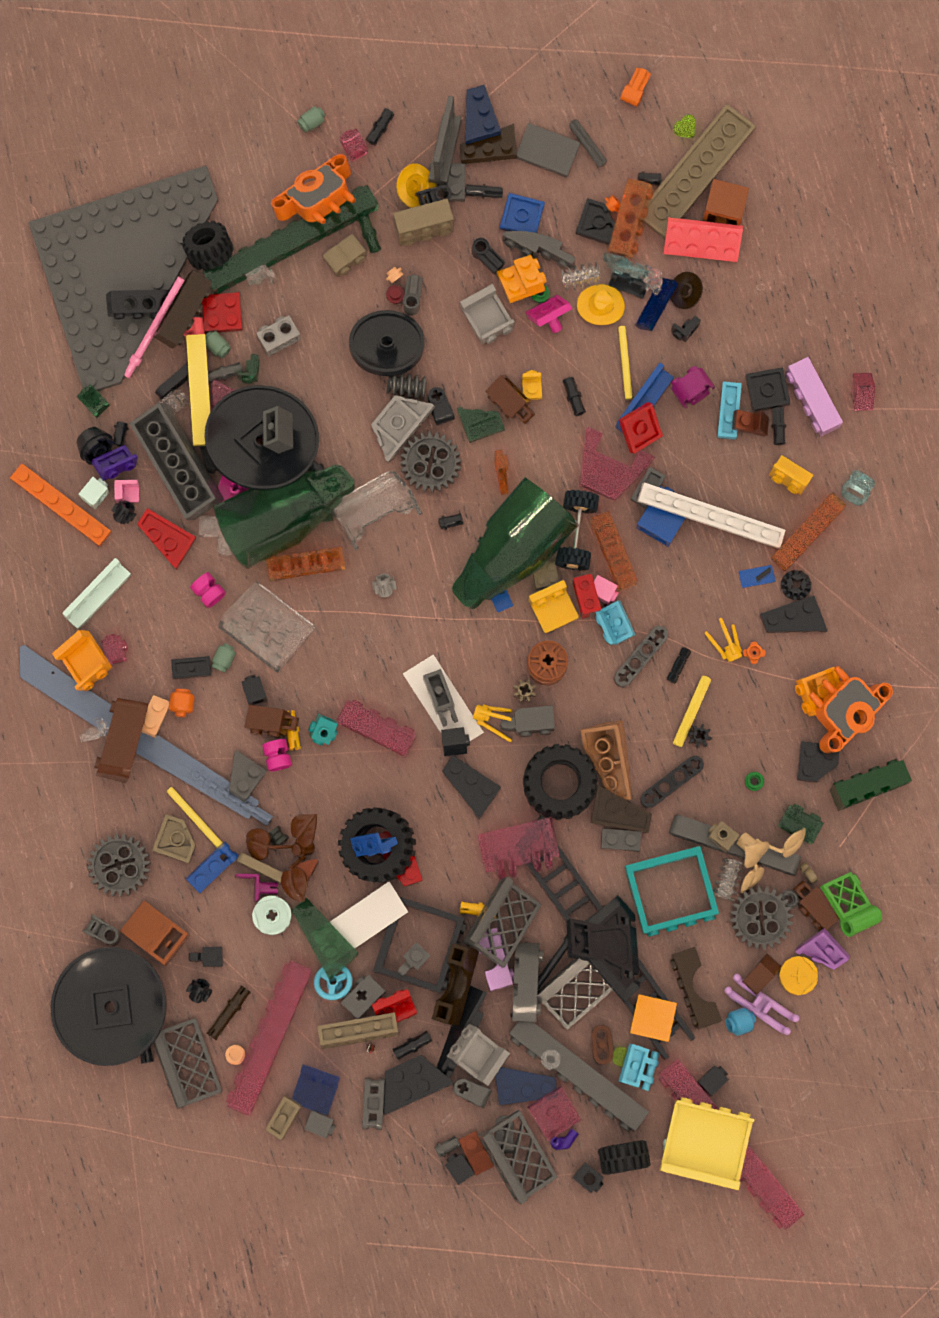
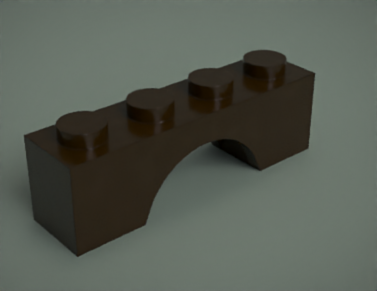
[432,943,479,1026]
[670,947,722,1030]

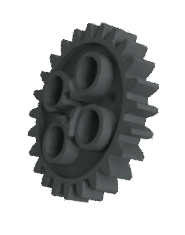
[400,432,462,493]
[87,834,151,897]
[730,886,794,950]

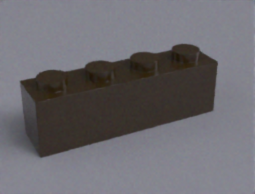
[153,270,212,349]

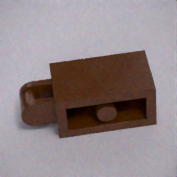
[485,375,535,424]
[244,705,299,738]
[793,880,839,931]

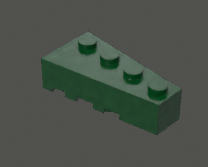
[830,759,912,811]

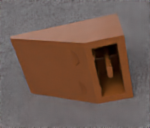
[120,900,190,967]

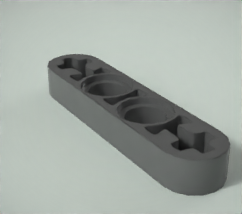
[614,626,668,688]

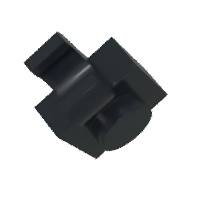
[189,947,223,967]

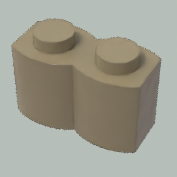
[323,234,367,277]

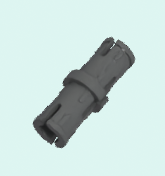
[208,362,243,384]

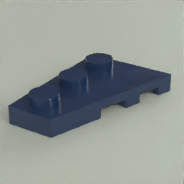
[465,85,501,145]
[495,1067,558,1105]

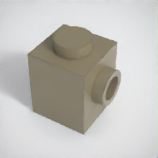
[708,821,740,852]

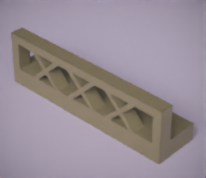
[317,1013,399,1049]

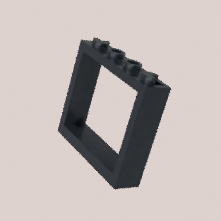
[373,897,467,994]

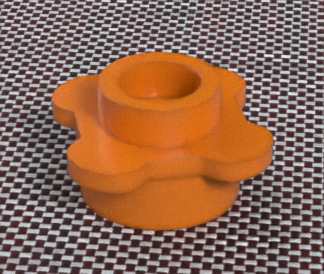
[605,195,622,213]
[743,642,766,664]

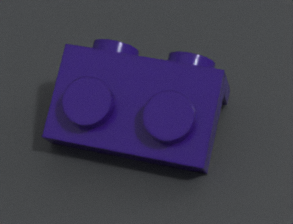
[92,445,138,481]

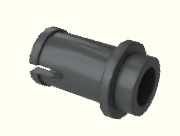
[434,1135,461,1157]

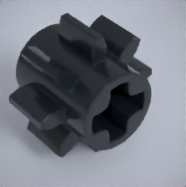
[111,500,136,524]
[688,724,712,749]
[186,979,212,1003]

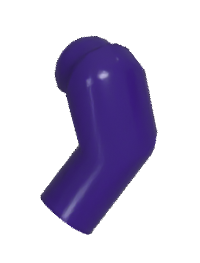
[550,1129,579,1150]

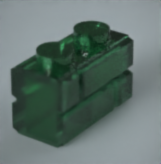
[777,804,824,845]

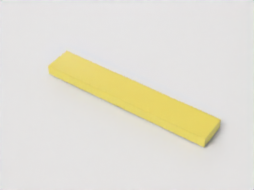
[186,334,210,447]

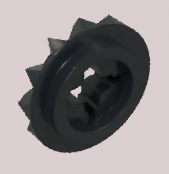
[781,570,812,600]

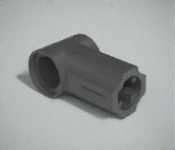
[403,275,423,315]

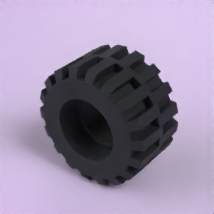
[182,221,234,271]
[598,1140,651,1175]

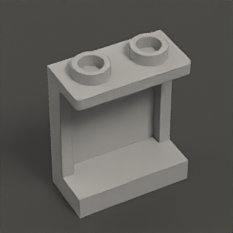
[460,284,515,345]
[447,1024,510,1086]

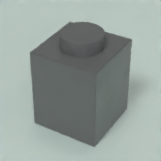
[304,1111,336,1139]

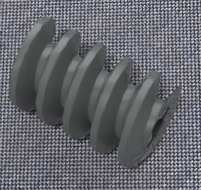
[386,373,427,400]

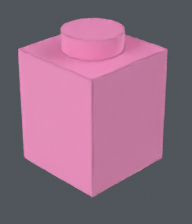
[594,575,619,606]

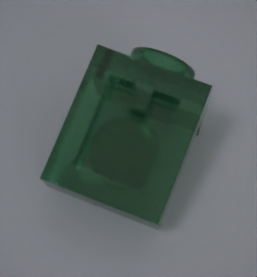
[237,354,260,384]

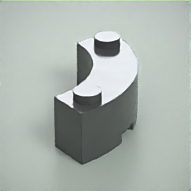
[513,942,543,1022]

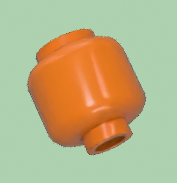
[169,689,195,718]

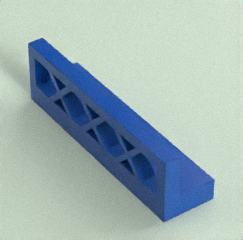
[616,363,674,433]

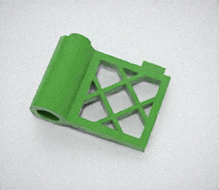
[820,872,882,937]

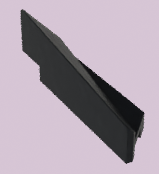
[437,985,487,1079]

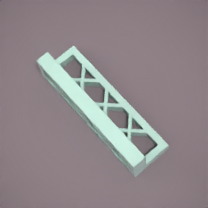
[62,558,131,630]

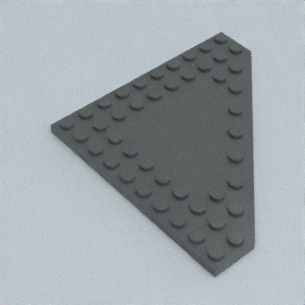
[28,166,218,395]

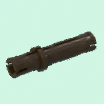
[206,985,251,1040]

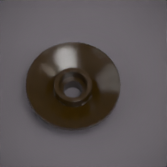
[669,272,703,309]

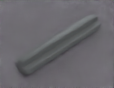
[569,119,607,167]

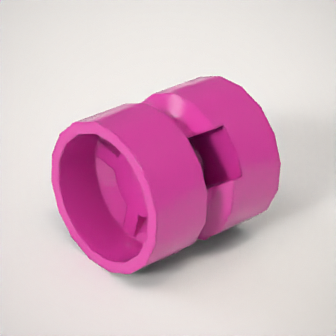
[190,572,226,608]
[262,739,293,772]

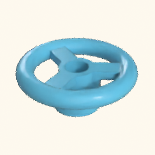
[314,963,352,1000]

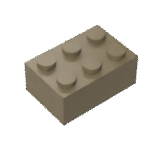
[393,198,454,246]

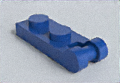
[186,842,239,893]

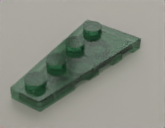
[292,898,359,980]

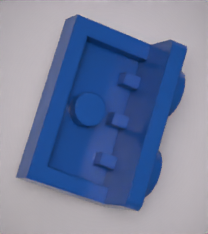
[350,833,398,857]

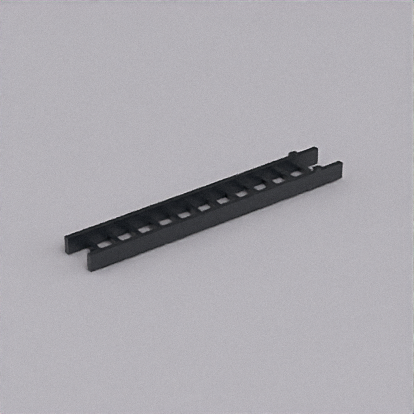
[517,830,695,1060]

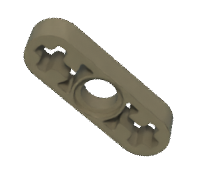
[236,852,282,884]

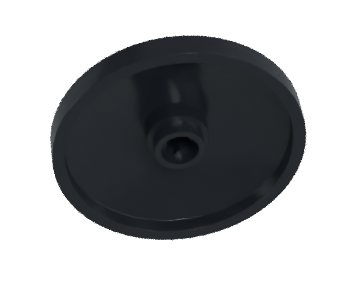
[349,310,425,376]

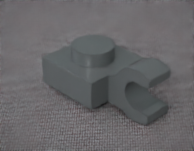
[398,942,431,977]

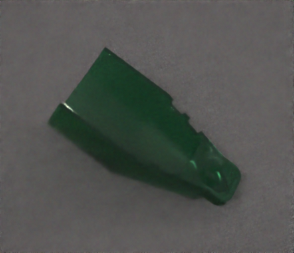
[213,465,355,569]
[452,477,579,609]

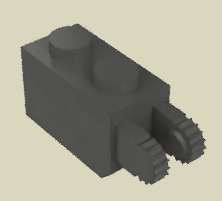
[423,669,459,727]
[500,705,555,737]

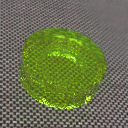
[612,1047,628,1067]

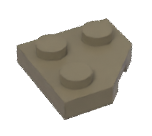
[152,814,196,864]

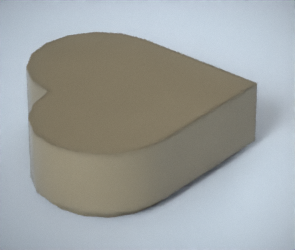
[799,862,818,885]

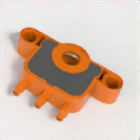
[271,154,356,224]
[809,666,893,753]

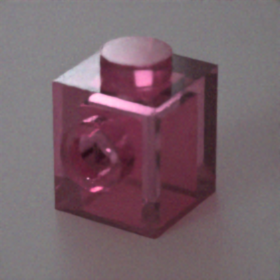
[101,634,128,665]

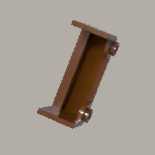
[94,698,149,783]

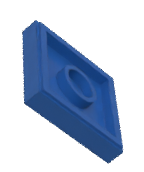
[499,193,545,233]

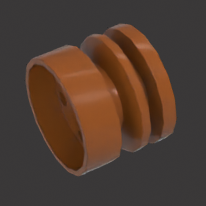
[527,641,568,686]

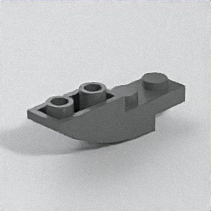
[502,231,576,270]

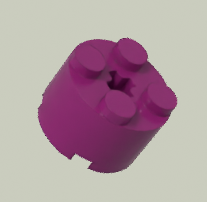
[671,366,715,408]

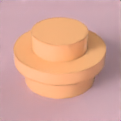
[386,267,403,283]
[225,1045,245,1065]

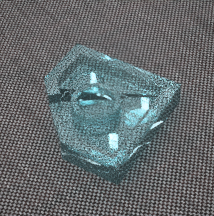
[603,252,649,279]

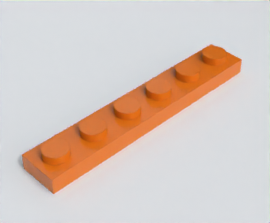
[10,463,112,547]

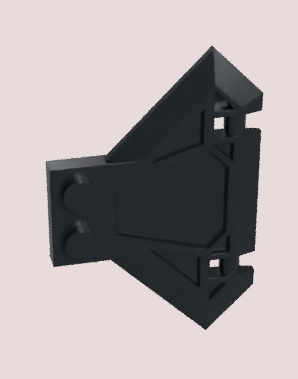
[566,895,640,1002]

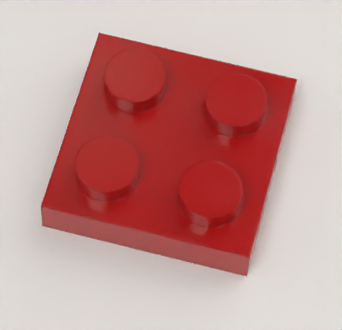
[202,292,242,334]
[619,402,663,454]

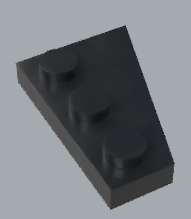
[760,596,827,633]
[442,755,501,820]

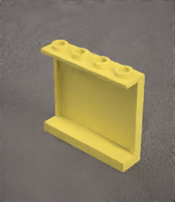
[659,1097,755,1190]

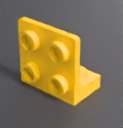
[769,455,813,495]
[528,580,579,634]

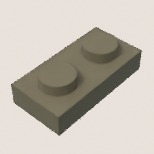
[265,1095,303,1140]

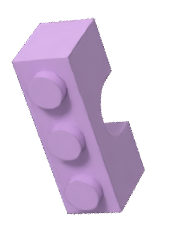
[479,927,514,992]

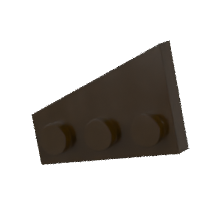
[460,124,517,164]
[591,785,652,833]

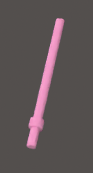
[124,276,185,378]

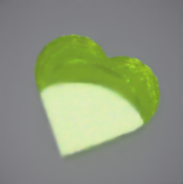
[673,115,696,138]

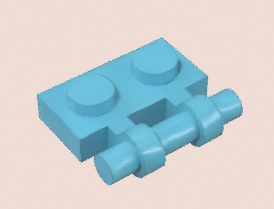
[618,1044,660,1091]

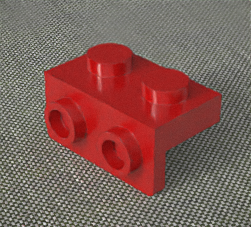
[372,989,417,1023]

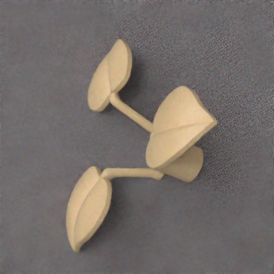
[737,827,806,893]

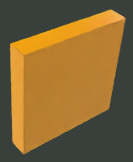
[630,994,677,1042]

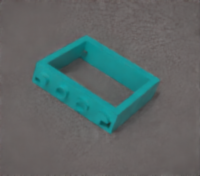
[624,846,719,937]

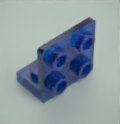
[292,1065,341,1115]

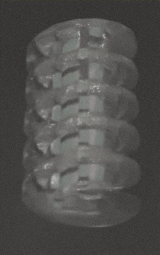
[560,262,600,291]
[713,858,745,902]

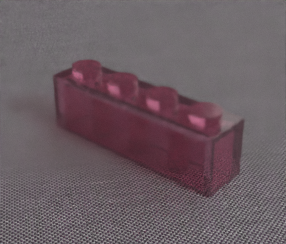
[337,700,416,758]

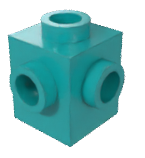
[308,713,338,746]

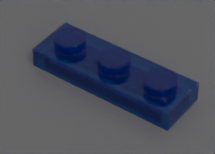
[635,278,678,331]

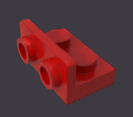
[572,574,601,619]

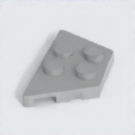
[371,395,436,462]

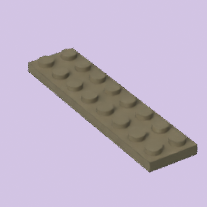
[636,104,756,239]

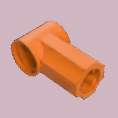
[620,68,651,107]

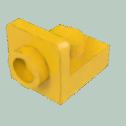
[522,370,542,400]

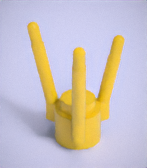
[704,618,742,662]
[473,704,512,742]

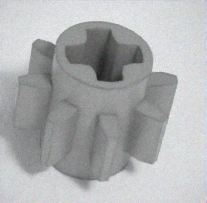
[372,574,397,597]

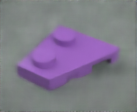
[795,928,850,970]

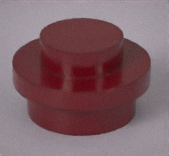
[386,285,405,304]

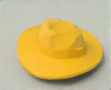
[396,163,437,208]
[577,284,625,325]

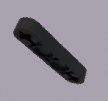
[640,756,704,808]

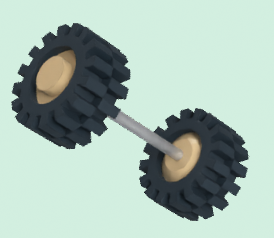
[555,490,599,571]

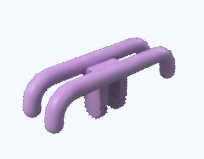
[724,974,799,1035]

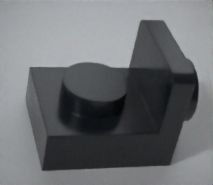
[671,316,701,342]

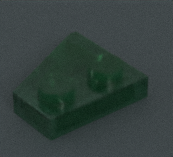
[457,407,505,443]

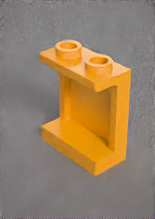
[52,630,113,691]

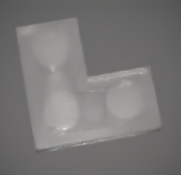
[199,516,238,555]

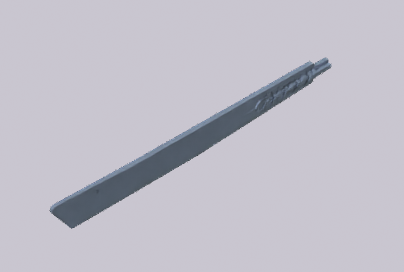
[20,645,273,826]

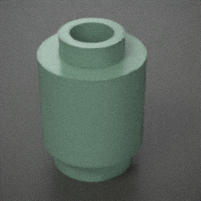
[297,106,325,133]
[205,331,232,359]
[211,643,236,673]

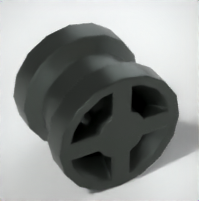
[269,826,289,850]

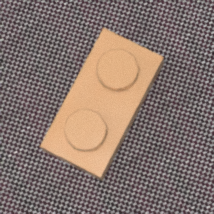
[141,695,169,738]

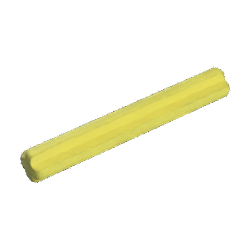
[673,676,711,747]

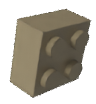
[531,561,559,591]

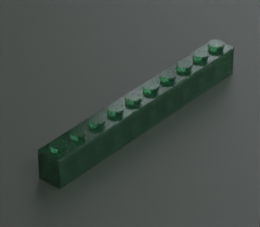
[203,185,379,294]

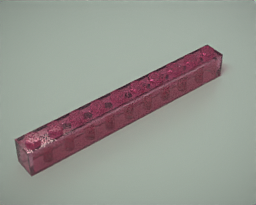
[658,1058,805,1230]

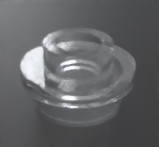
[541,1049,561,1070]

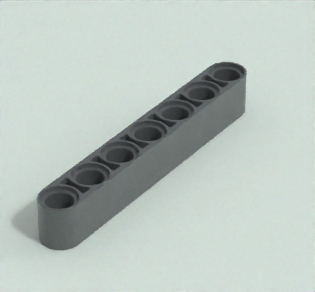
[669,815,802,876]

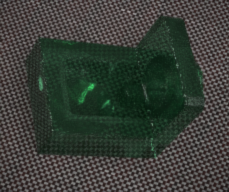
[77,384,110,418]

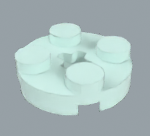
[252,896,292,935]

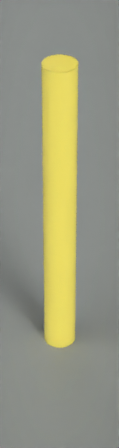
[618,326,633,400]
[166,787,223,848]

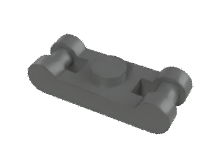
[362,1077,385,1130]

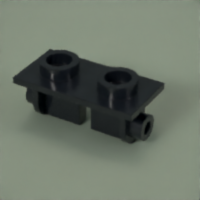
[608,269,650,299]

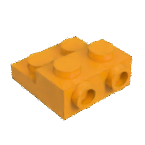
[497,255,546,303]
[795,667,840,717]

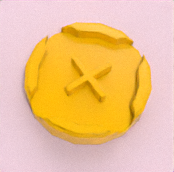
[779,956,818,996]

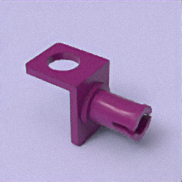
[235,874,278,902]

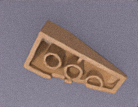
[581,720,632,800]

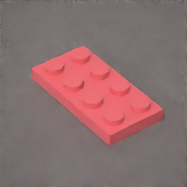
[663,217,743,262]

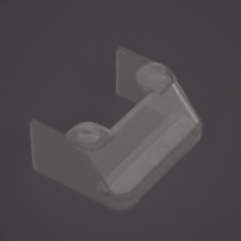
[329,471,422,550]

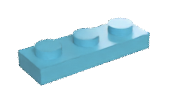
[717,381,742,440]

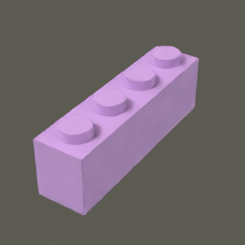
[785,357,843,437]

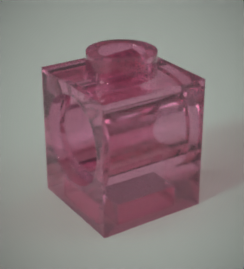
[340,128,368,162]

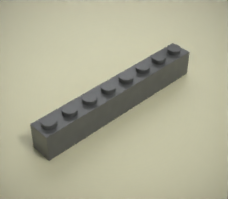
[509,1021,649,1132]

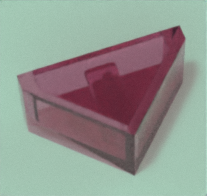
[853,373,875,411]

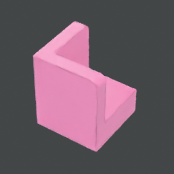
[115,480,139,503]

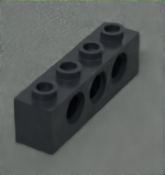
[106,290,170,320]

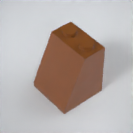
[702,179,749,225]

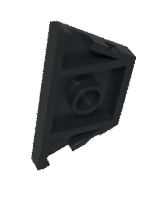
[383,1055,454,1115]

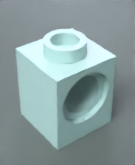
[79,477,110,510]

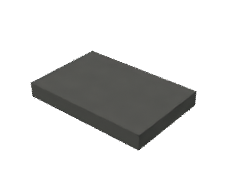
[517,123,580,178]

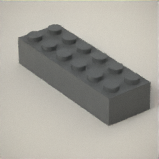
[129,402,224,520]

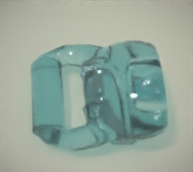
[841,470,875,506]

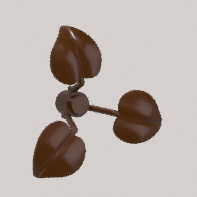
[246,814,317,902]

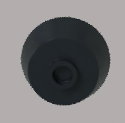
[76,427,115,465]

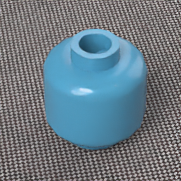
[725,1008,756,1036]

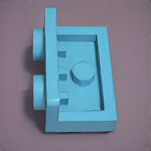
[595,600,636,645]

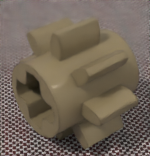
[513,679,536,703]

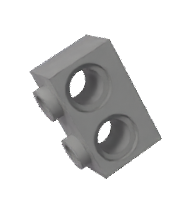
[256,316,301,357]

